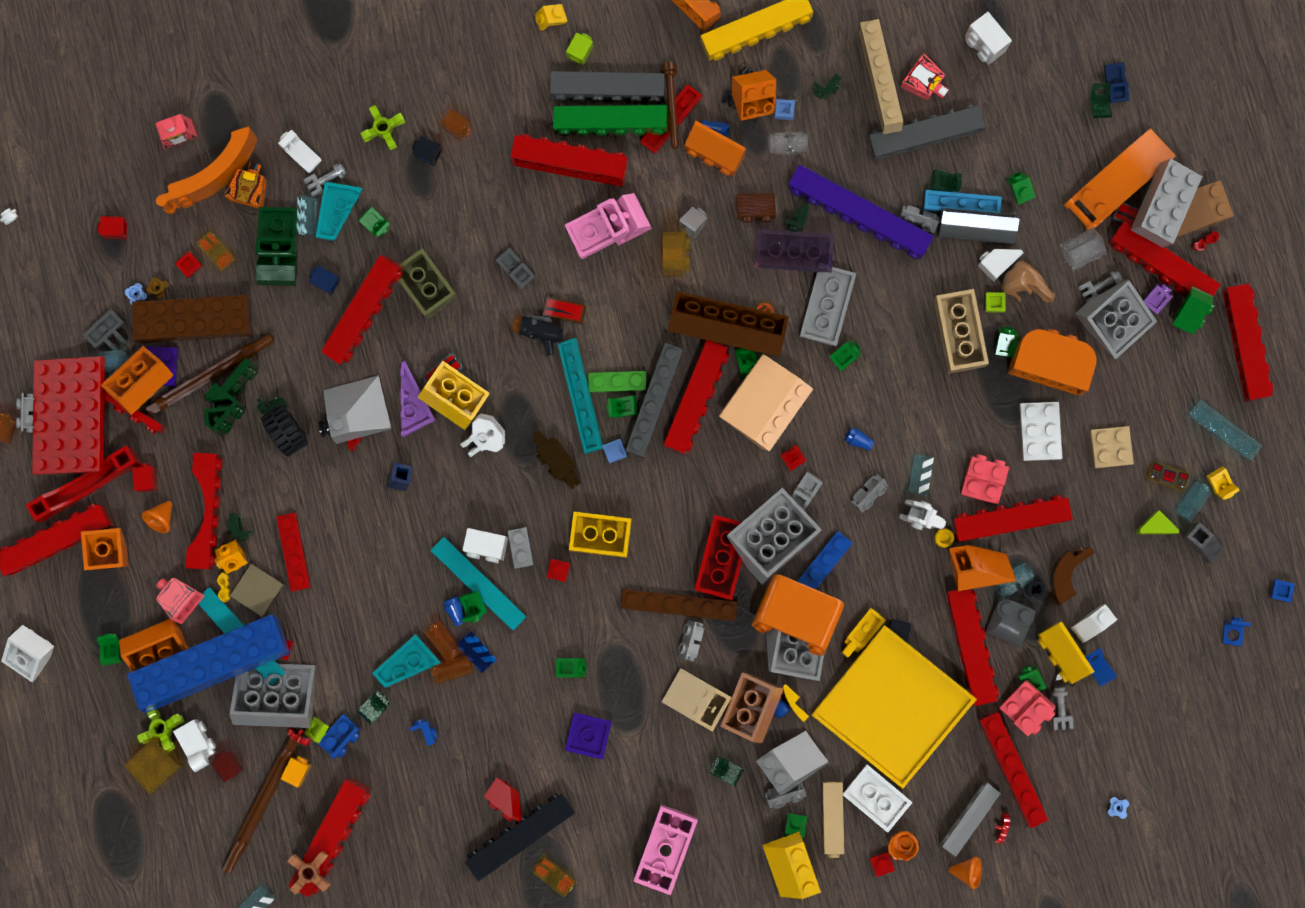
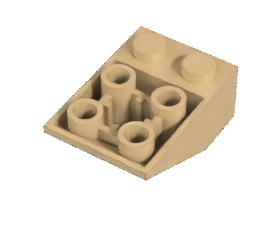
[662,668,732,732]

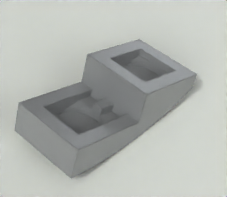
[791,471,824,511]

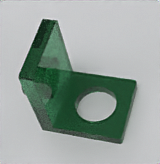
[1089,83,1112,118]

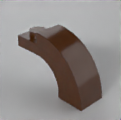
[1050,546,1095,605]

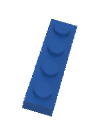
[797,531,853,590]

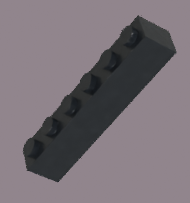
[465,792,576,882]

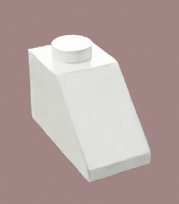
[978,249,1024,282]
[1071,604,1117,643]

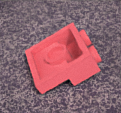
[960,454,1009,505]
[999,679,1055,736]

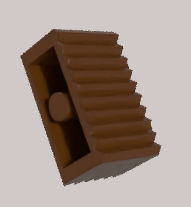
[736,193,776,223]

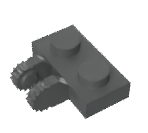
[83,309,127,353]

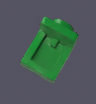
[1006,172,1036,205]
[358,206,390,237]
[606,395,638,418]
[459,591,487,623]
[97,634,122,666]
[1018,665,1047,691]
[784,813,807,840]

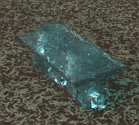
[1175,481,1212,523]
[994,563,1035,598]

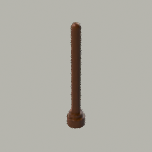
[661,62,679,149]

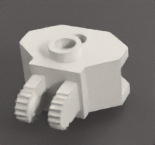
[460,413,505,457]
[899,499,946,530]

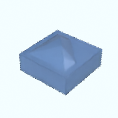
[774,99,795,120]
[603,439,627,464]

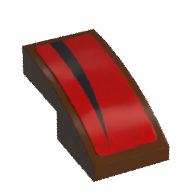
[542,297,586,324]

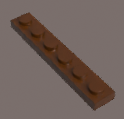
[621,589,738,621]

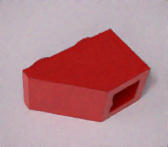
[483,777,521,822]

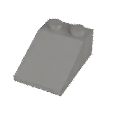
[756,731,829,796]

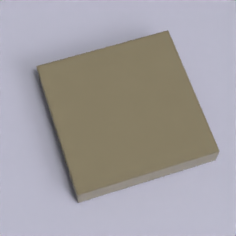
[230,564,284,617]

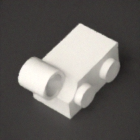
[173,719,216,772]

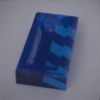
[456,631,497,673]

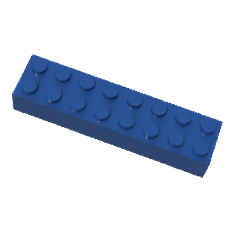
[127,614,290,713]

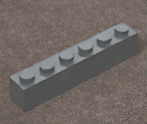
[550,71,664,103]
[868,105,985,161]
[625,343,683,459]

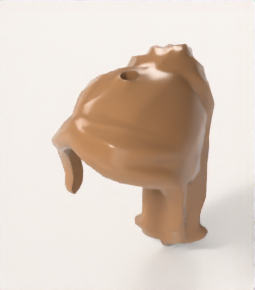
[1002,261,1055,303]

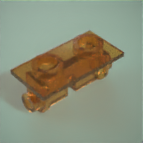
[424,621,463,663]
[431,655,473,684]

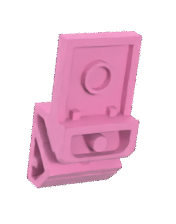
[565,193,652,259]

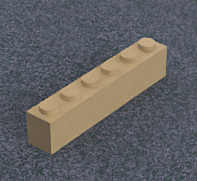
[859,19,903,134]

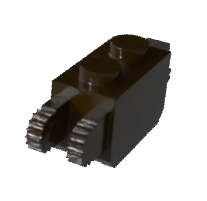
[532,431,581,490]

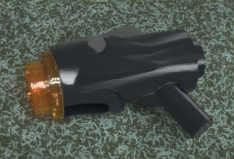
[512,315,564,356]

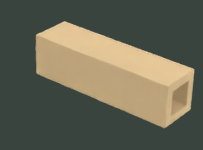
[822,781,844,858]

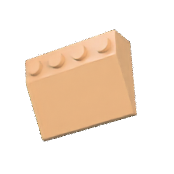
[719,354,813,451]

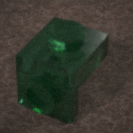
[812,73,842,100]
[930,170,962,193]
[227,513,254,541]
[357,691,390,725]
[710,756,744,786]

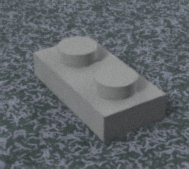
[508,527,534,569]

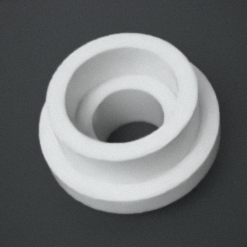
[0,208,18,225]

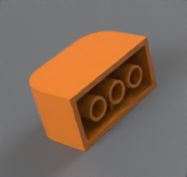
[1007,329,1097,396]

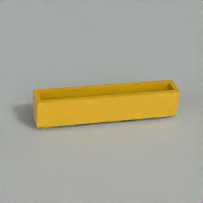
[700,0,813,61]

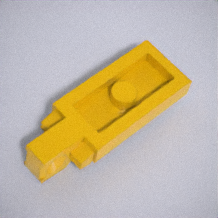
[841,608,886,657]

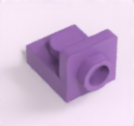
[1143,282,1173,314]

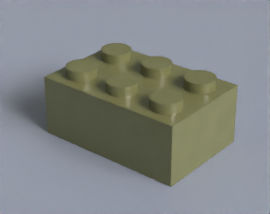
[399,248,458,320]

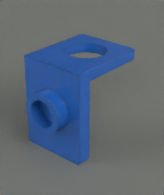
[1222,617,1251,646]
[1085,648,1117,687]

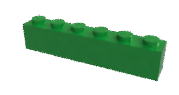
[553,105,669,136]

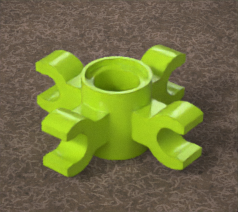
[360,105,406,151]
[137,709,185,752]

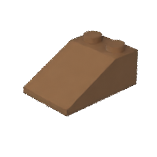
[1176,180,1234,238]

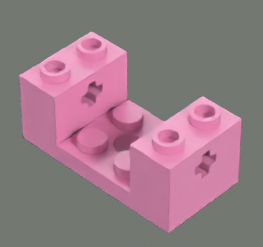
[633,804,698,895]

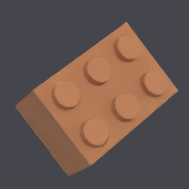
[720,672,784,743]

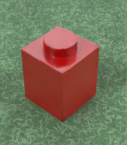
[97,216,128,240]
[132,463,158,492]
[546,559,571,583]

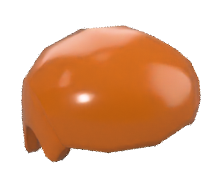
[888,831,919,861]

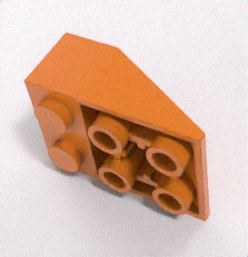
[949,545,1016,591]

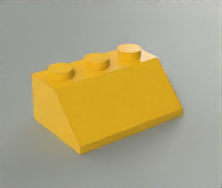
[417,361,490,430]
[1037,622,1095,684]
[762,832,821,899]

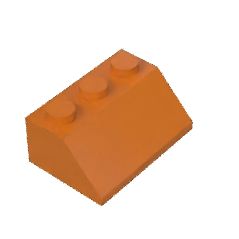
[671,0,721,33]
[684,121,746,177]
[101,346,173,415]
[119,618,188,672]

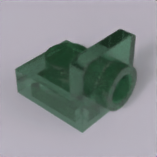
[784,204,809,233]
[257,397,289,415]

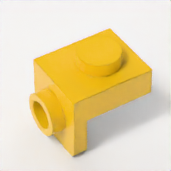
[535,4,567,31]
[1206,466,1239,500]

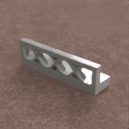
[939,781,1001,857]

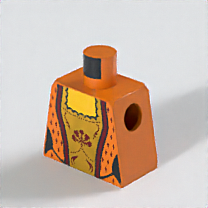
[225,162,267,209]

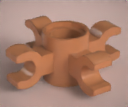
[287,851,331,895]

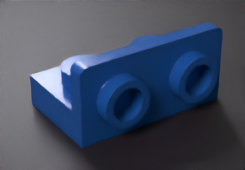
[317,714,361,759]

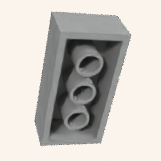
[1131,158,1203,248]

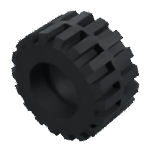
[261,404,308,457]

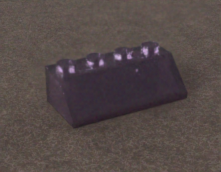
[755,229,834,273]

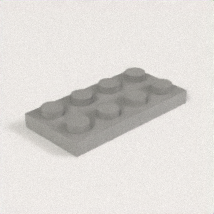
[799,263,857,347]

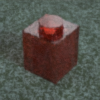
[211,751,244,782]

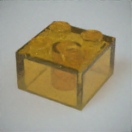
[663,232,690,277]
[124,738,184,795]

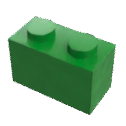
[1173,286,1214,335]

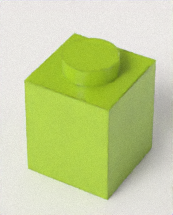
[566,32,594,66]

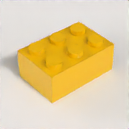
[569,512,632,558]

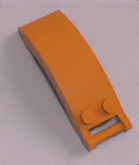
[156,126,257,214]
[1064,128,1176,233]

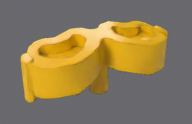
[217,572,231,603]

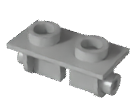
[900,205,940,233]
[16,393,35,433]
[851,474,888,513]
[678,620,705,662]
[765,782,806,809]

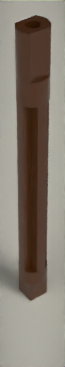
[146,333,274,416]
[222,737,298,874]

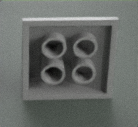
[1075,279,1157,359]
[323,375,392,444]
[766,628,824,681]

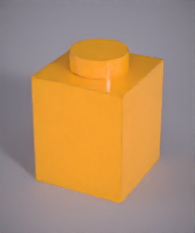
[281,756,311,788]

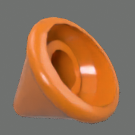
[142,501,172,533]
[948,856,982,890]

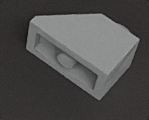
[679,207,708,239]

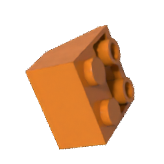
[732,70,776,121]

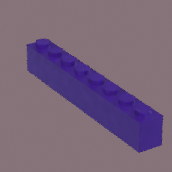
[788,164,934,260]

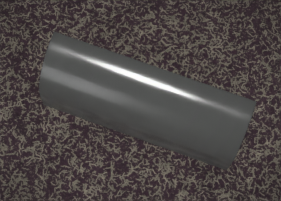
[938,207,1020,245]

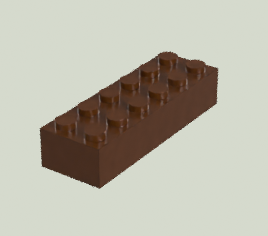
[667,291,789,357]
[132,295,253,343]

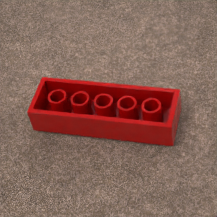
[510,134,628,187]
[288,778,371,898]

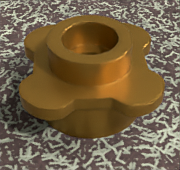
[146,277,169,299]

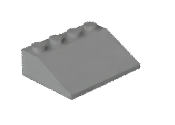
[727,488,822,585]
[229,664,316,728]

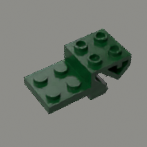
[256,207,298,286]
[204,358,259,436]

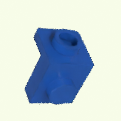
[409,719,438,746]

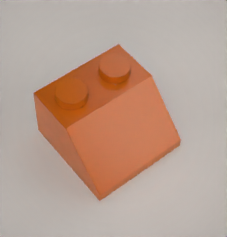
[81,528,129,570]

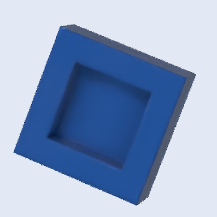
[1270,579,1295,603]

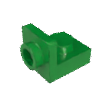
[995,326,1019,358]
[829,340,862,371]
[735,348,758,379]
[556,658,587,678]

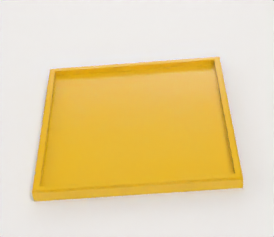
[811,625,977,789]

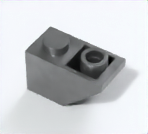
[1182,522,1224,564]

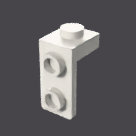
[278,130,322,173]

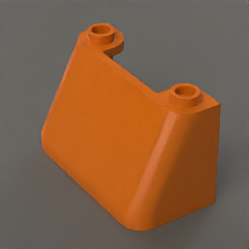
[751,574,844,656]

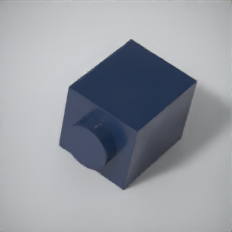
[309,265,341,296]
[386,462,413,491]

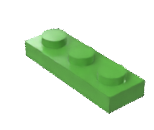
[588,371,646,393]

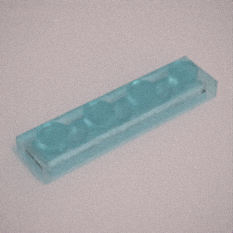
[1187,400,1263,462]

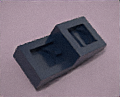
[1104,62,1130,103]

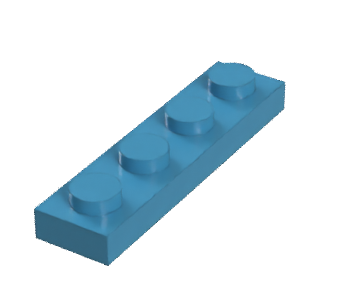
[923,190,1002,213]

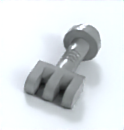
[304,164,347,197]
[1078,271,1123,303]
[1052,687,1073,731]

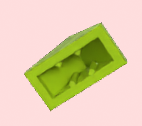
[1136,510,1179,535]

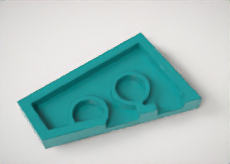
[316,182,363,241]
[372,634,441,688]

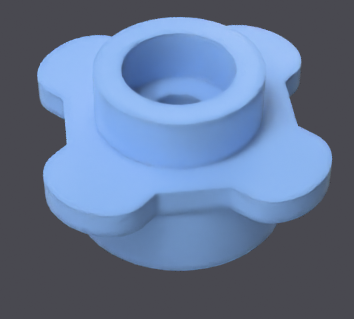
[125,283,147,305]
[1108,797,1129,819]

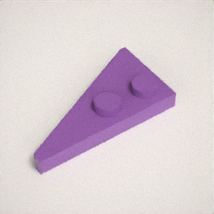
[400,361,436,437]

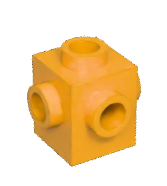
[215,540,248,574]

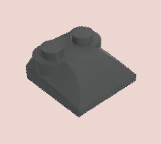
[985,597,1036,647]

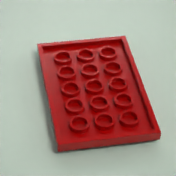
[32,356,105,475]

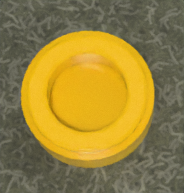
[934,528,954,548]

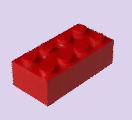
[694,515,742,600]

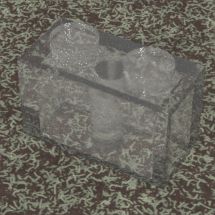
[1059,228,1107,271]

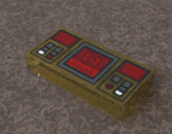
[1146,461,1190,492]

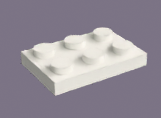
[1019,402,1062,461]
[843,764,913,832]

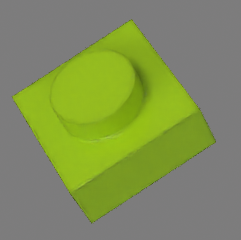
[985,292,1006,313]
[304,717,329,743]

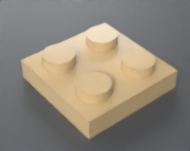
[1090,426,1134,469]

